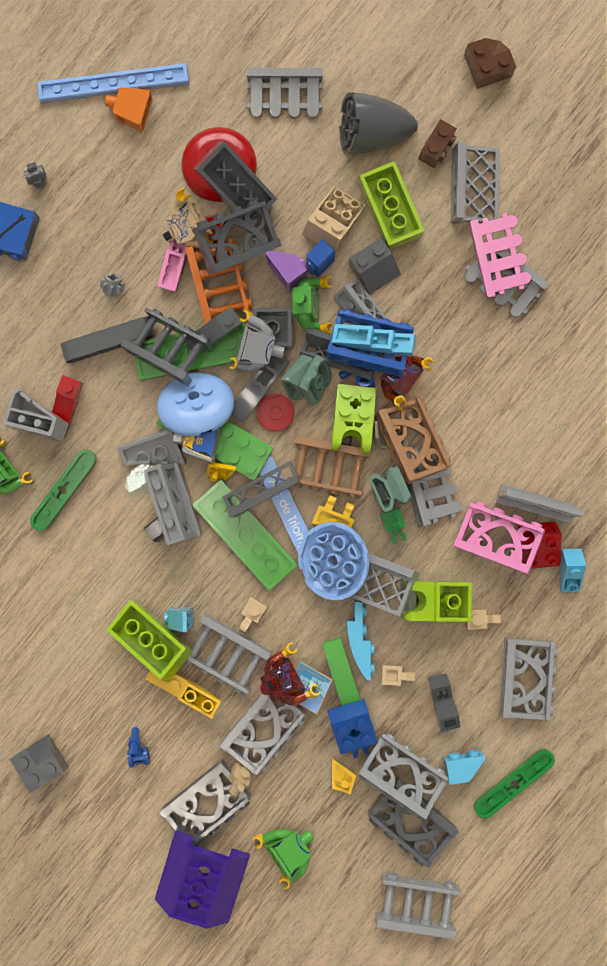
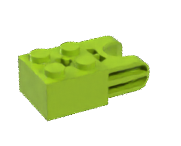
[331,384,376,454]
[403,581,472,622]

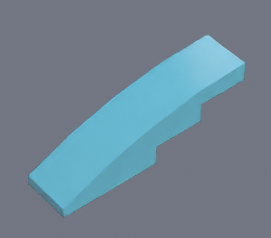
[332,324,416,356]

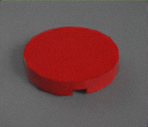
[257,393,294,432]

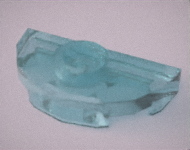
[126,465,152,493]

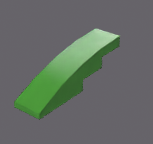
[322,637,360,706]

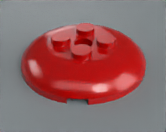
[181,127,257,202]

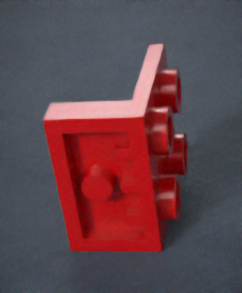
[518,522,562,569]

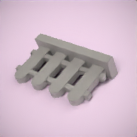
[247,68,323,118]
[465,240,550,317]
[406,446,462,527]

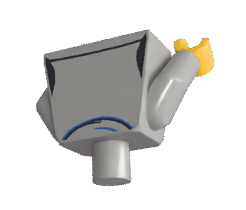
[229,310,284,372]

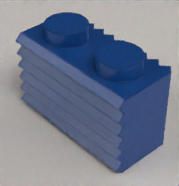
[306,240,335,277]

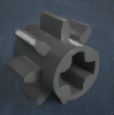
[23,162,47,188]

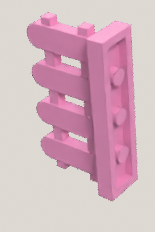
[469,213,531,299]

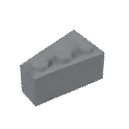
[3,388,69,442]

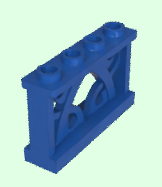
[327,309,414,377]

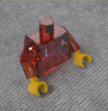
[380,355,435,410]
[260,642,321,706]

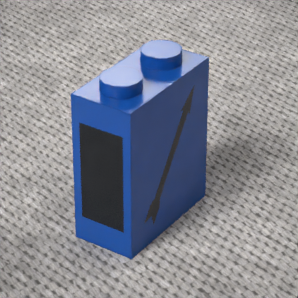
[0,202,40,261]

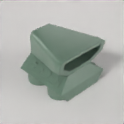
[280,354,332,406]
[369,466,412,512]

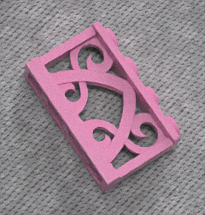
[453,501,545,575]

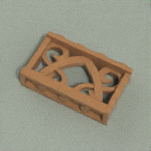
[374,397,451,486]

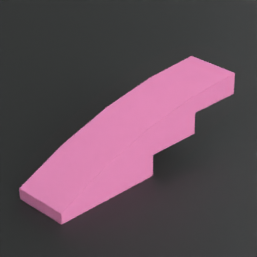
[157,239,188,292]

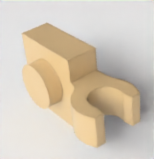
[239,597,267,632]
[467,609,501,630]
[382,664,415,686]
[229,761,252,797]

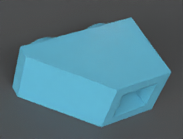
[559,549,586,592]
[444,749,485,785]

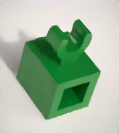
[379,508,406,544]

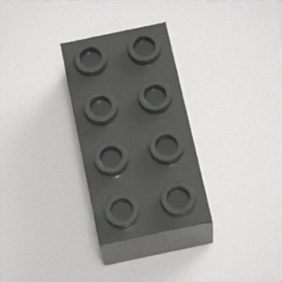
[193,141,277,220]

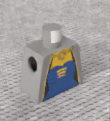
[173,427,221,463]

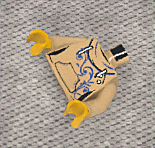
[163,187,213,248]

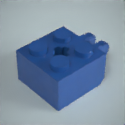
[327,699,378,758]

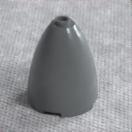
[339,92,418,153]

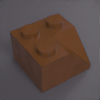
[464,38,516,89]

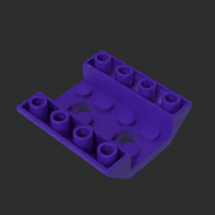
[155,830,250,929]

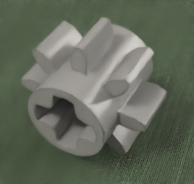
[100,273,125,297]

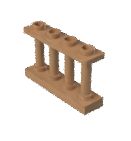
[287,435,371,499]

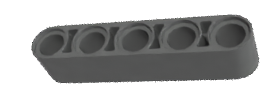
[60,316,155,363]

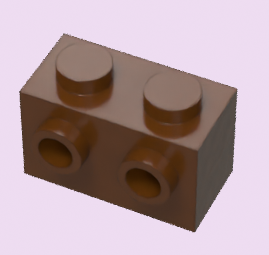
[418,119,457,168]

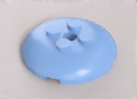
[157,372,234,436]
[298,522,370,600]

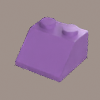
[265,251,308,292]

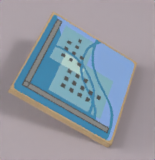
[285,661,333,715]

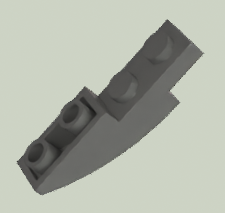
[231,356,290,423]

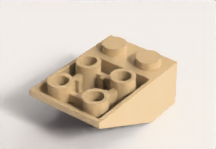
[302,186,366,253]

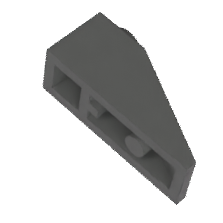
[185,307,243,355]

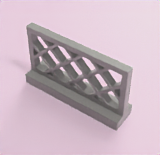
[451,142,500,223]
[496,484,584,524]
[351,553,420,617]

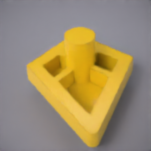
[206,462,237,482]
[332,758,356,795]

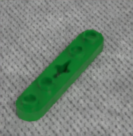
[30,450,96,530]
[474,749,555,819]

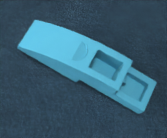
[346,601,374,680]

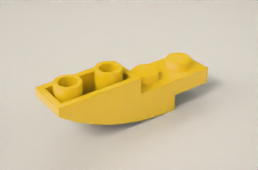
[145,671,221,719]

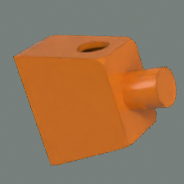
[105,87,153,132]

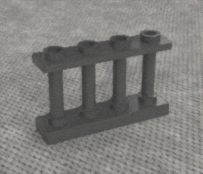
[121,307,213,386]

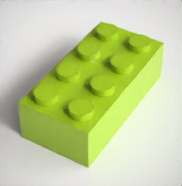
[358,161,424,250]
[106,600,194,682]

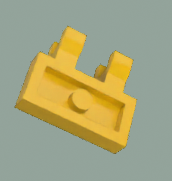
[312,495,355,528]

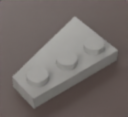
[117,429,186,466]

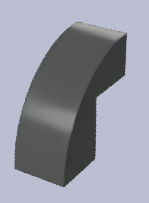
[428,673,460,732]

